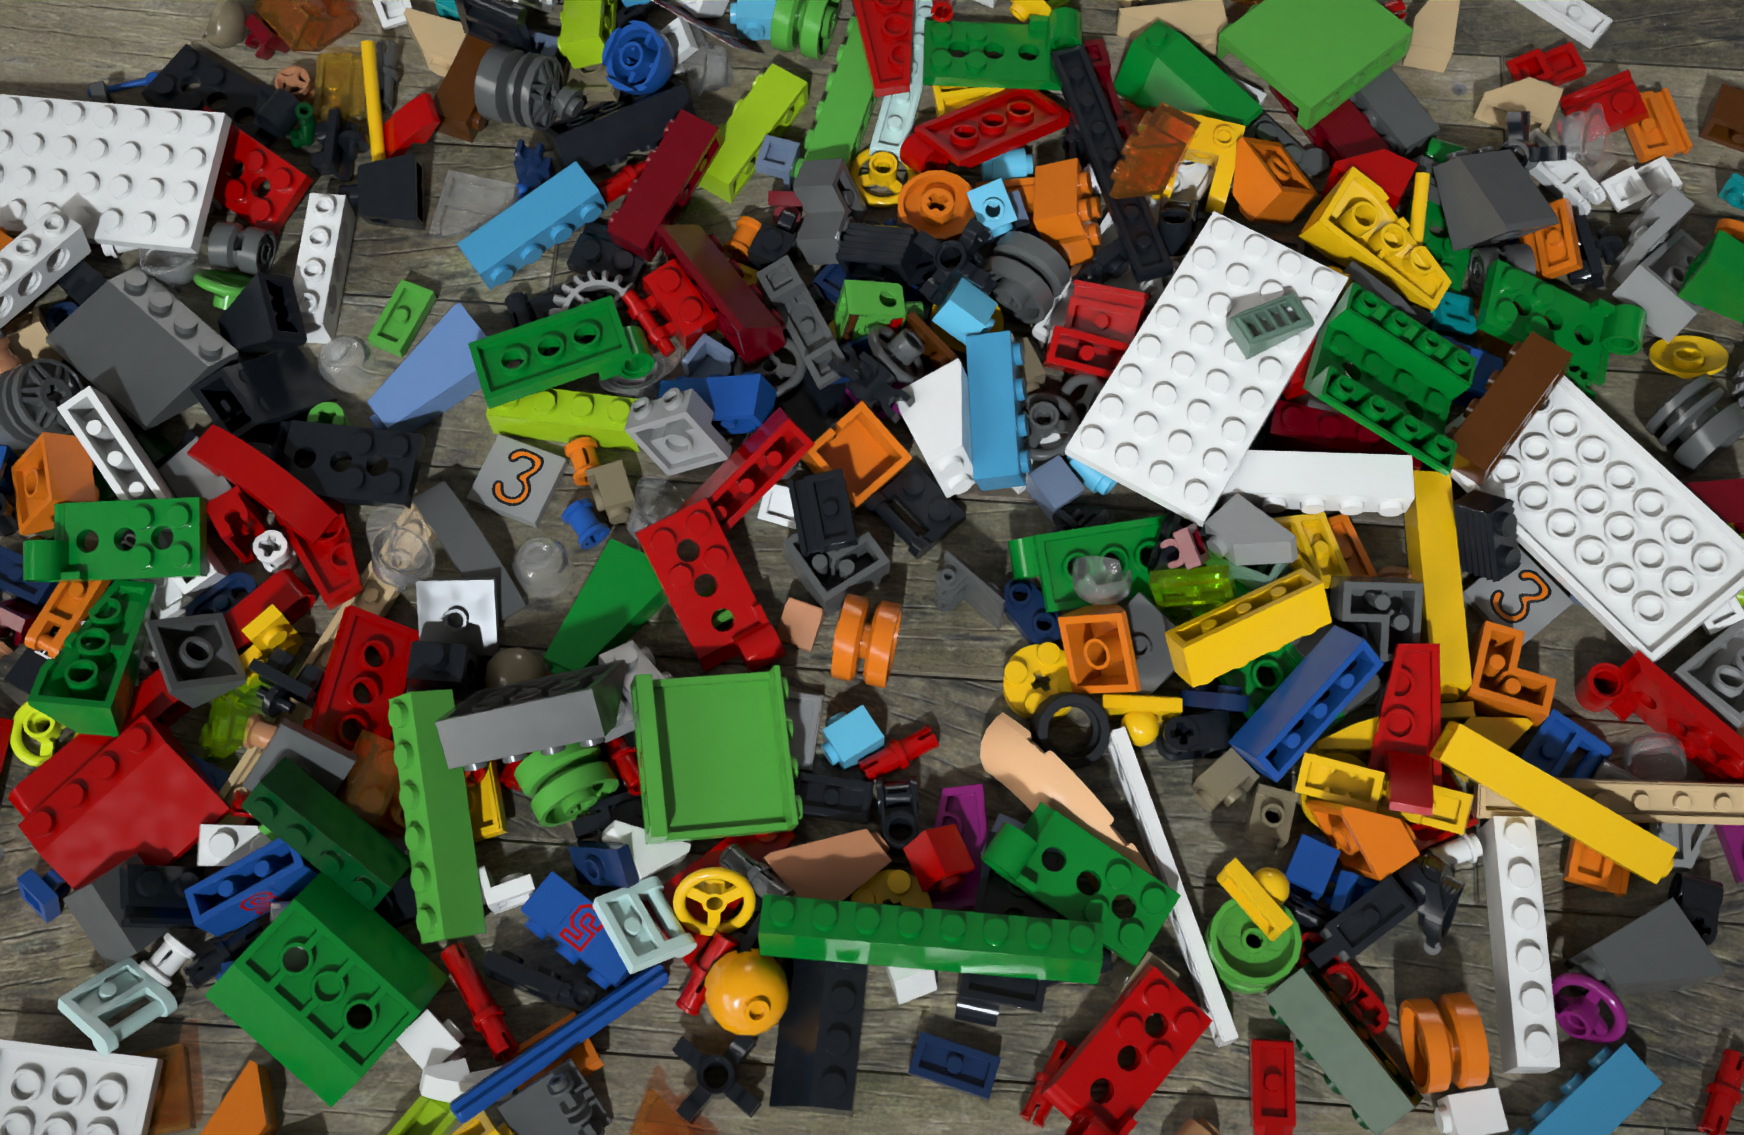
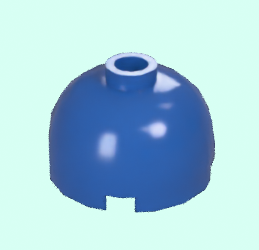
[602,20,675,96]

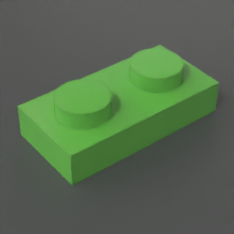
[367,279,437,358]

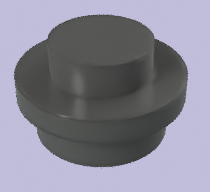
[554,85,584,121]

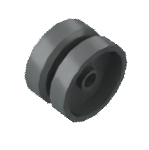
[981,231,1071,324]

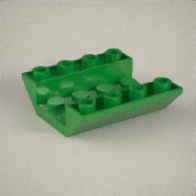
[1303,282,1477,476]
[205,872,449,1107]

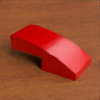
[1506,41,1587,86]
[383,93,440,159]
[1385,750,1433,816]

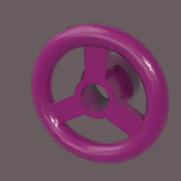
[1551,972,1628,1044]

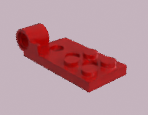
[900,88,1070,174]
[202,105,313,237]
[634,497,786,673]
[302,605,419,781]
[1575,650,1744,783]
[1040,963,1213,1135]

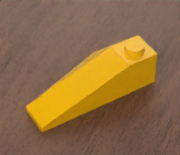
[1298,166,1452,312]

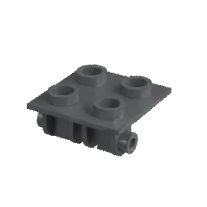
[934,551,1006,630]
[497,1058,612,1135]

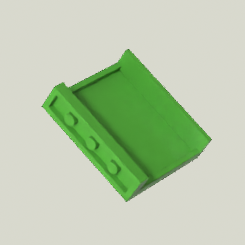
[1217,0,1413,131]
[630,665,803,845]

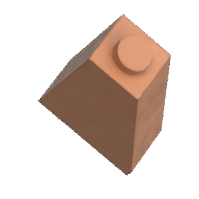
[760,829,891,901]

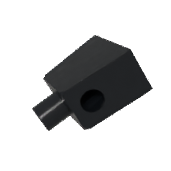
[339,153,425,230]
[406,641,488,701]

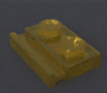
[313,53,367,121]

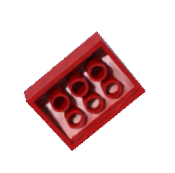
[18,714,232,890]

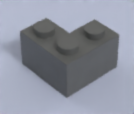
[793,158,868,265]
[782,531,890,618]
[1329,576,1424,662]

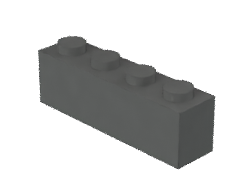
[1349,68,1440,160]

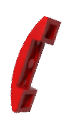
[187,424,338,546]

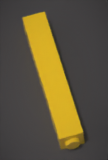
[1404,470,1472,703]
[1429,721,1677,885]

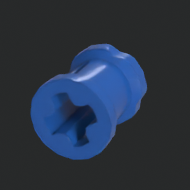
[561,498,610,549]

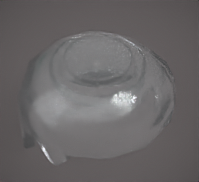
[317,335,380,394]
[512,536,574,598]
[1072,556,1132,606]
[1623,732,1688,781]

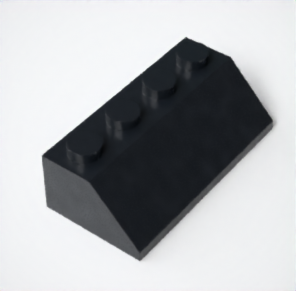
[542,76,697,177]
[769,958,869,1117]

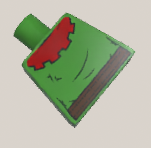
[834,280,924,345]

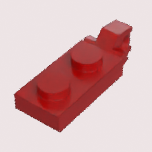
[1249,1038,1296,1135]

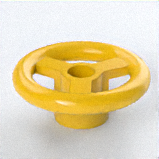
[849,148,918,208]
[673,867,756,936]

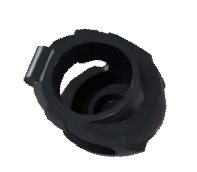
[1379,853,1465,955]

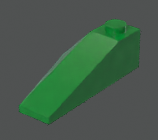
[1114,20,1263,126]
[27,580,157,737]

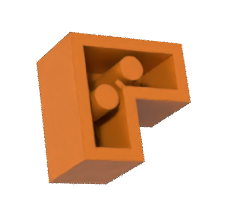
[1458,620,1557,730]

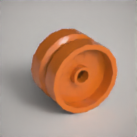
[897,170,976,242]
[831,593,903,688]
[1399,991,1489,1094]

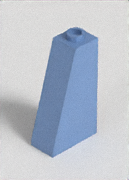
[367,302,487,433]

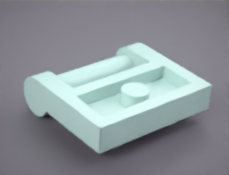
[592,876,697,975]
[58,957,178,1056]

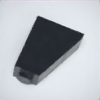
[218,272,307,356]

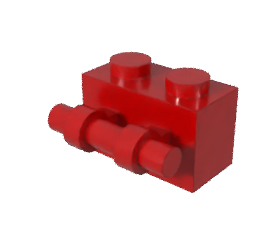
[622,258,717,358]

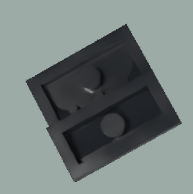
[773,370,856,442]

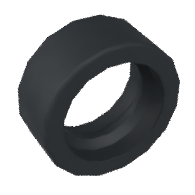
[1030,692,1111,769]

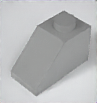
[1204,493,1298,566]

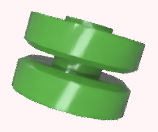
[770,0,840,61]
[514,742,619,827]
[1203,899,1302,995]

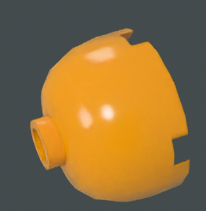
[704,948,790,1036]

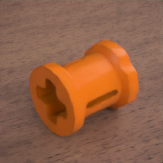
[723,216,762,264]
[564,437,601,486]

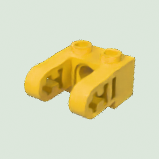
[1151,109,1246,215]

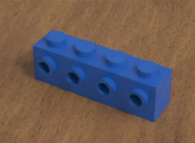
[1229,625,1384,783]

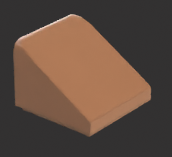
[776,597,825,653]

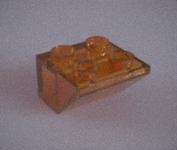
[253,0,361,52]
[1109,101,1201,199]
[334,729,406,836]

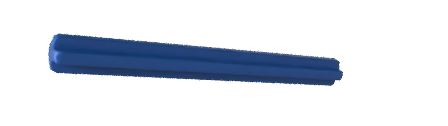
[450,963,669,1123]

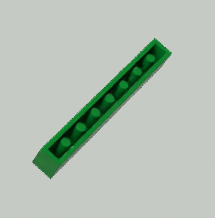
[758,894,1104,984]

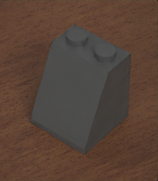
[1433,146,1559,252]
[1564,898,1725,996]

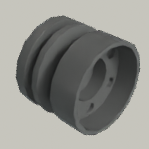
[474,45,564,131]
[0,358,84,450]
[1645,374,1744,475]

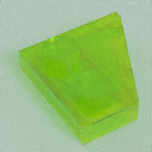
[1149,565,1236,624]
[199,690,249,763]

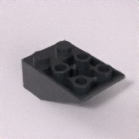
[190,346,337,445]

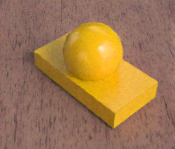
[1100,693,1183,747]
[1216,857,1294,942]

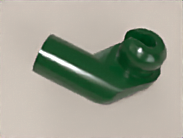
[289,102,317,148]

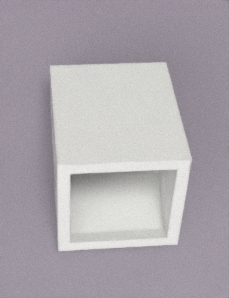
[895,358,975,498]

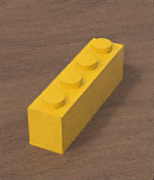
[1164,568,1332,688]

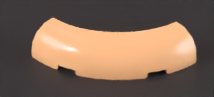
[980,712,1156,900]

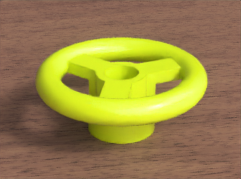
[9,701,80,767]

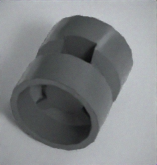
[208,220,276,275]

